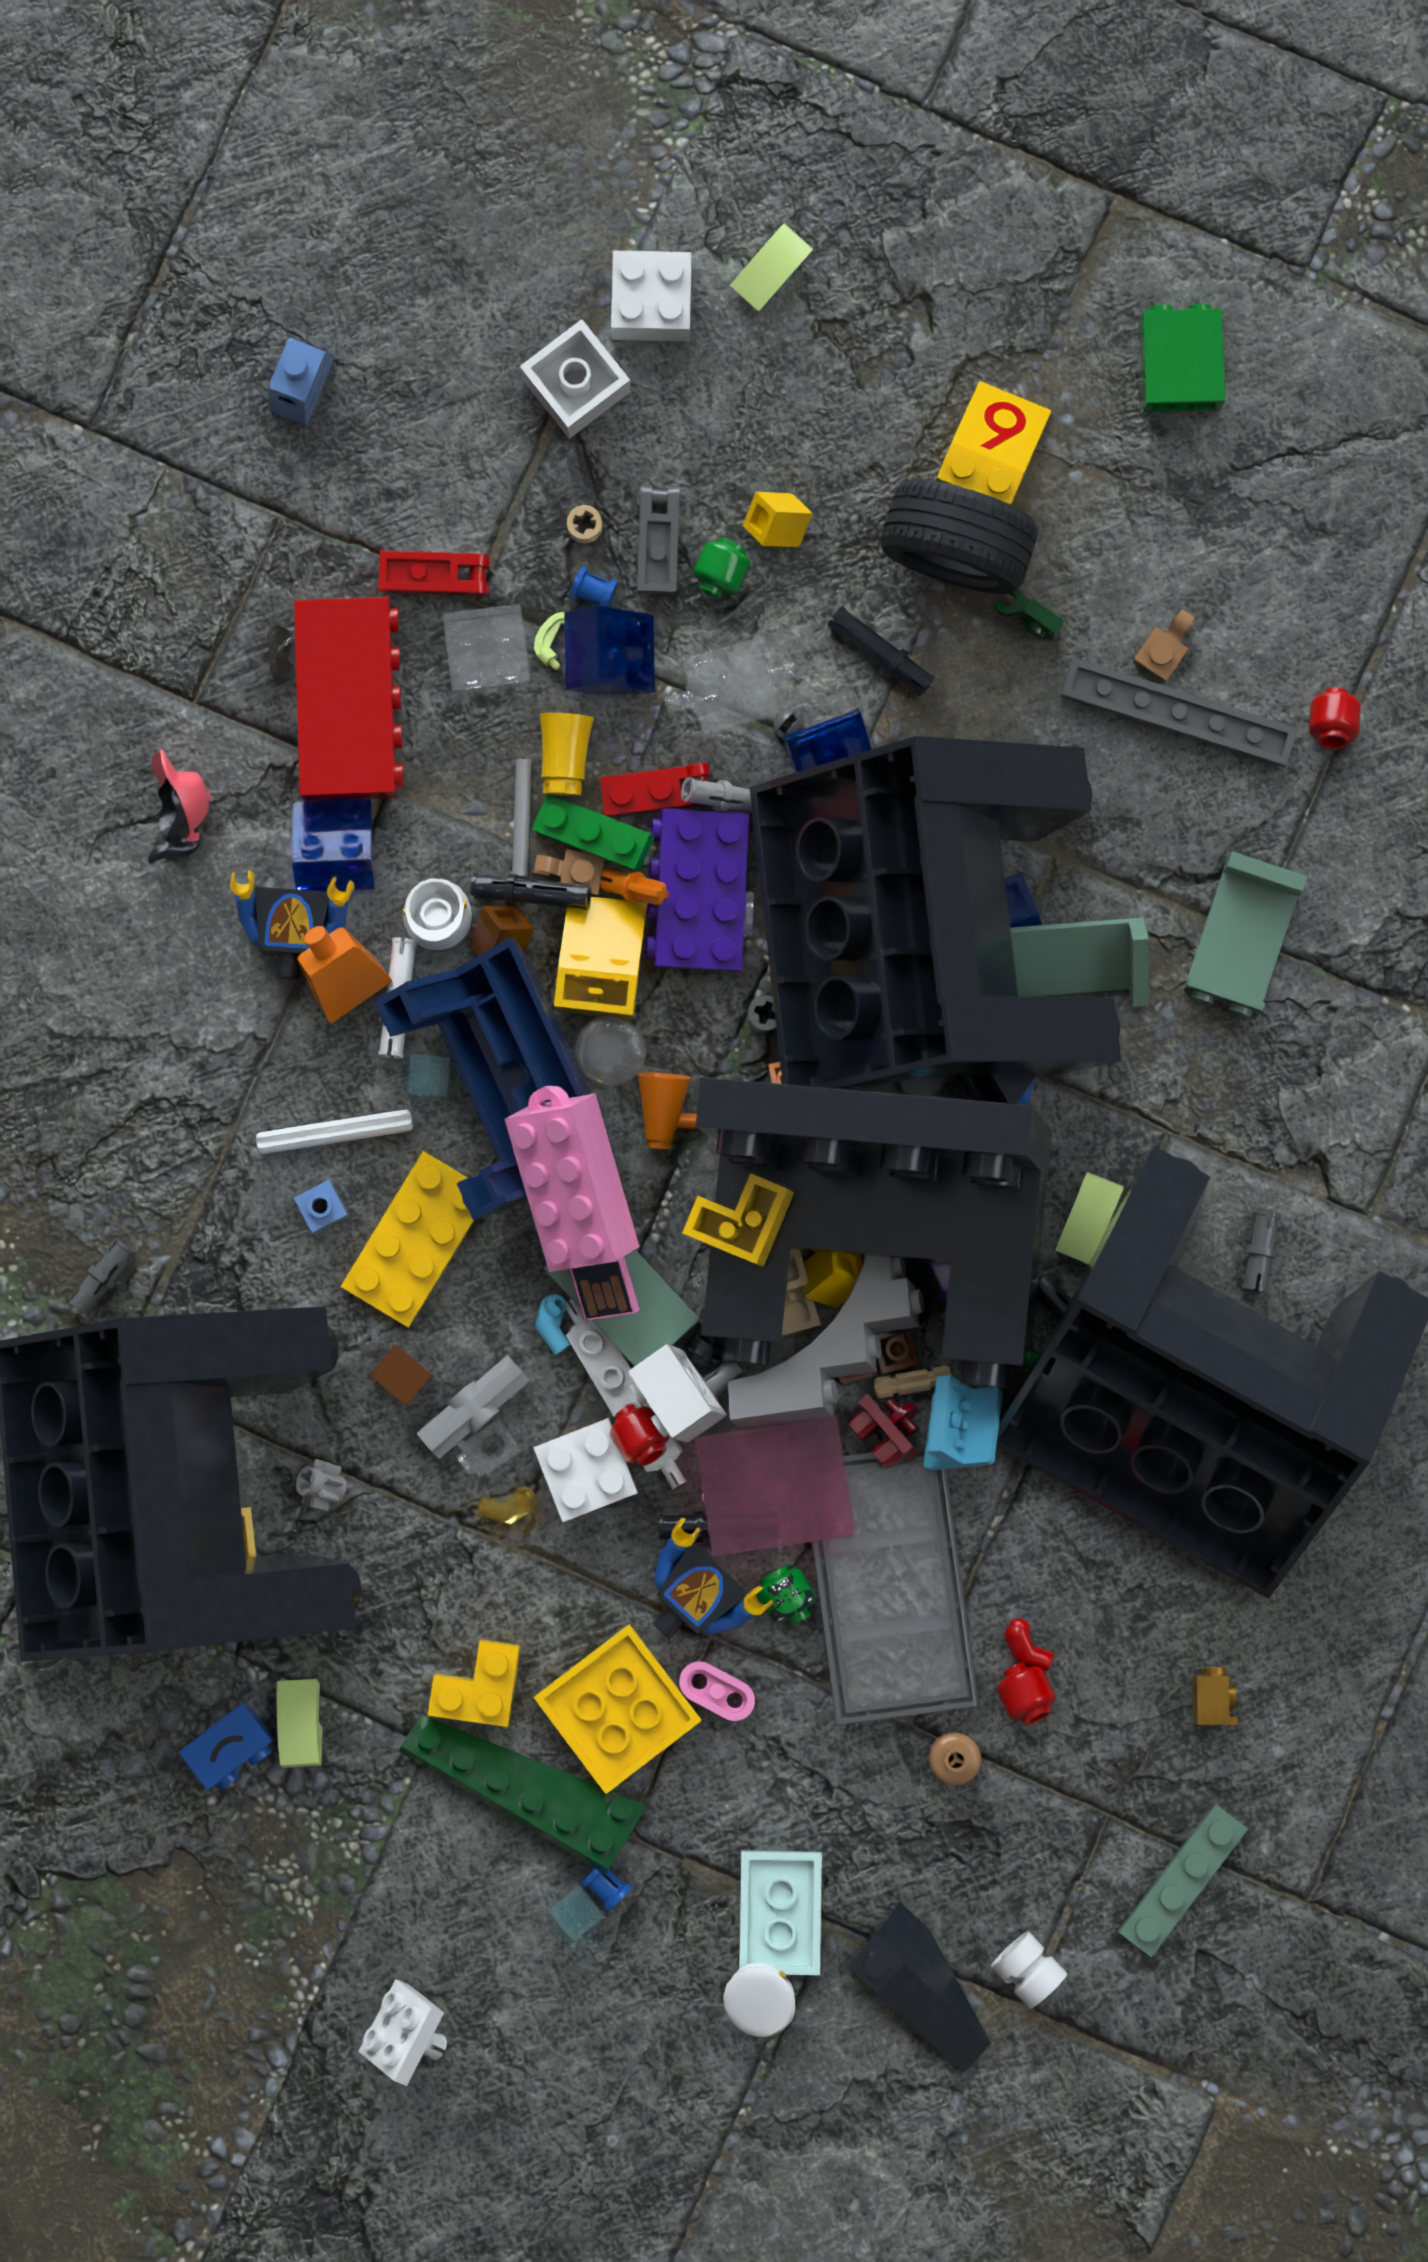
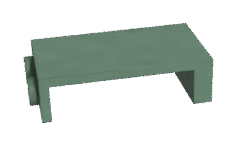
[1183,851,1307,1018]
[1010,917,1149,1007]
[544,1250,700,1367]

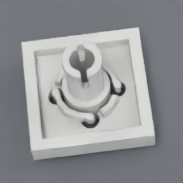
[358,1979,447,2086]

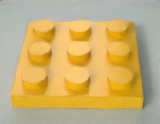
[533,1624,702,1794]

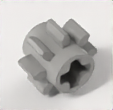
[296,1459,346,1511]

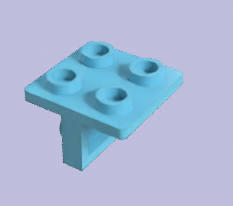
[923,1375,1003,1471]

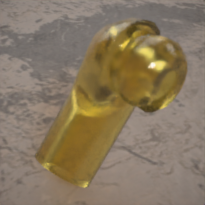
[477,1486,536,1524]

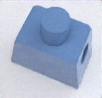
[268,338,334,426]

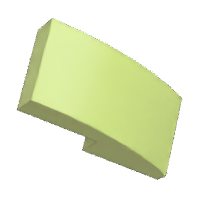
[730,223,813,311]
[1055,1172,1124,1264]
[277,1679,323,1768]

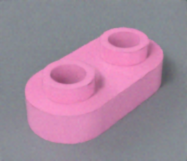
[679,1661,755,1721]

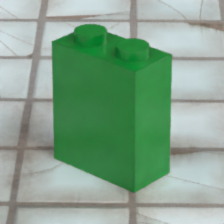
[1139,303,1225,413]

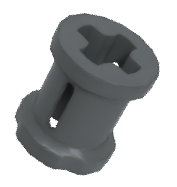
[748,995,777,1035]

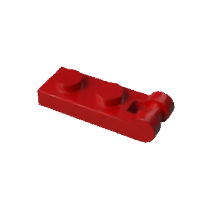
[378,550,490,597]
[600,763,711,818]

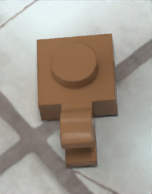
[1133,609,1195,683]
[534,849,604,897]

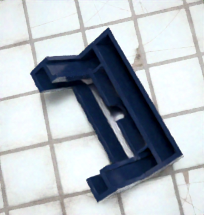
[374,937,616,1220]

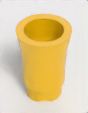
[539,713,594,796]

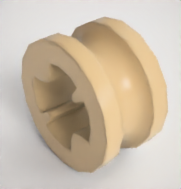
[567,505,602,544]

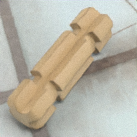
[874,1366,951,1399]

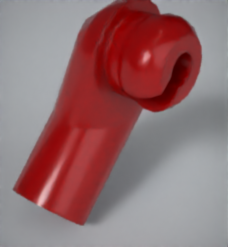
[1004,1618,1054,1671]

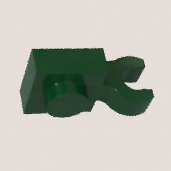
[994,588,1064,641]

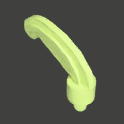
[534,612,572,670]

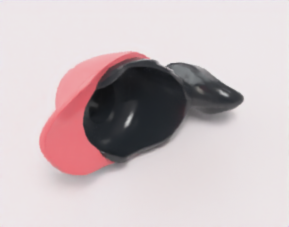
[148,749,211,865]

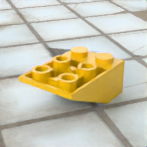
[554,897,647,1020]

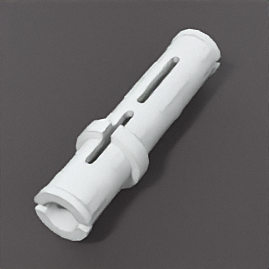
[378,938,417,1059]

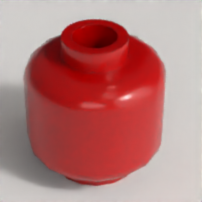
[1309,687,1361,749]
[609,1404,669,1466]
[997,1662,1056,1725]

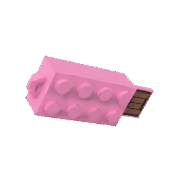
[505,1086,640,1321]

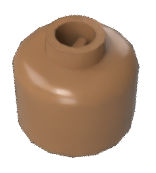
[928,1732,982,1786]

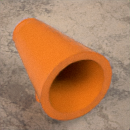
[638,1072,699,1149]

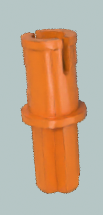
[600,867,669,906]

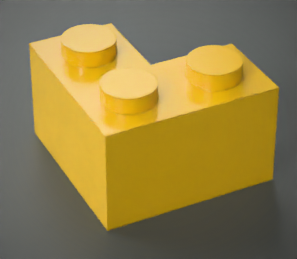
[682,1173,794,1267]
[428,1640,521,1727]

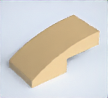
[782,1249,822,1339]

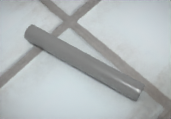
[512,759,532,878]

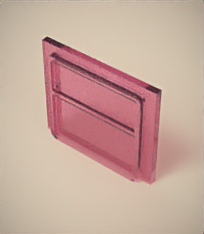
[694,1416,855,1557]

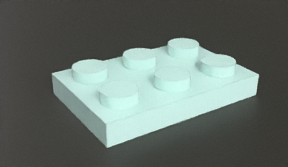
[739,1851,822,1975]

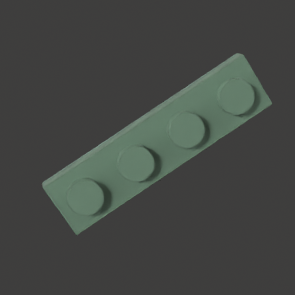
[1118,1803,1248,1957]

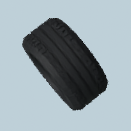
[880,479,1038,594]

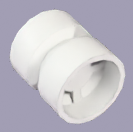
[991,1931,1067,2009]

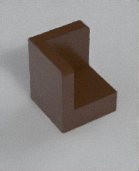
[470,905,534,956]
[370,1345,434,1405]

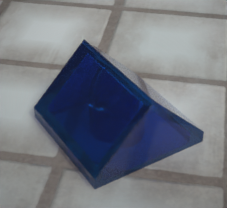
[784,708,872,773]

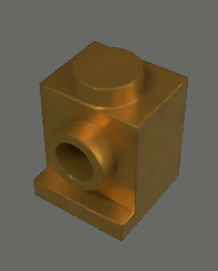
[1193,1667,1238,1725]

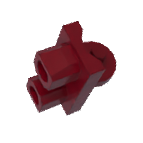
[848,1394,919,1470]

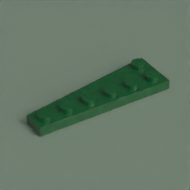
[399,1715,647,1875]

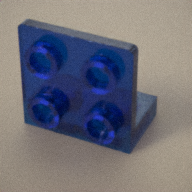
[292,799,375,892]

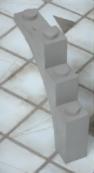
[728,1255,925,1430]

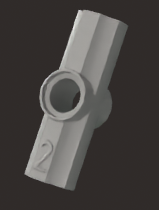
[417,1355,530,1459]

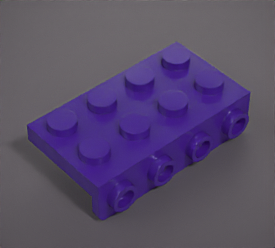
[645,808,749,973]

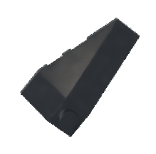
[846,1902,991,2073]

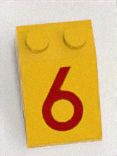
[936,381,1051,505]

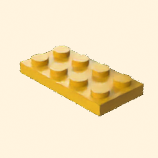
[340,1151,475,1328]

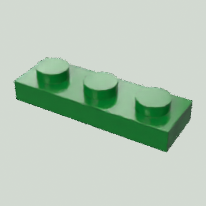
[531,794,655,872]

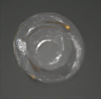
[572,1015,646,1086]

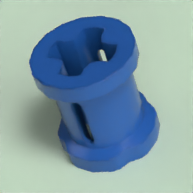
[569,566,619,614]
[579,1868,632,1913]

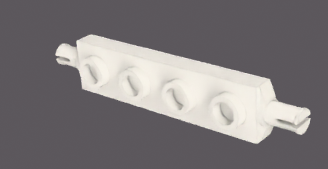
[566,1299,687,1490]

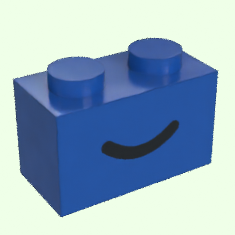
[179,1701,275,1791]

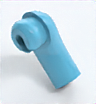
[535,1294,571,1355]

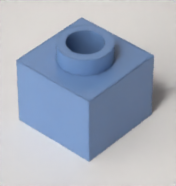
[294,1180,350,1235]

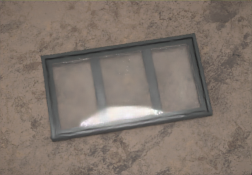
[801,1446,979,1725]

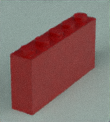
[294,597,404,802]

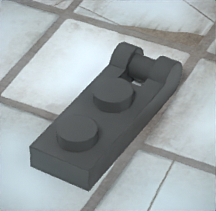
[637,485,680,595]

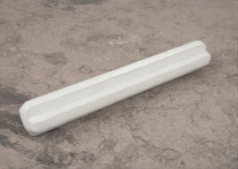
[256,1109,413,1154]

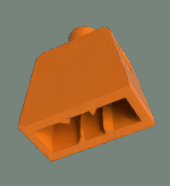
[297,926,392,1024]

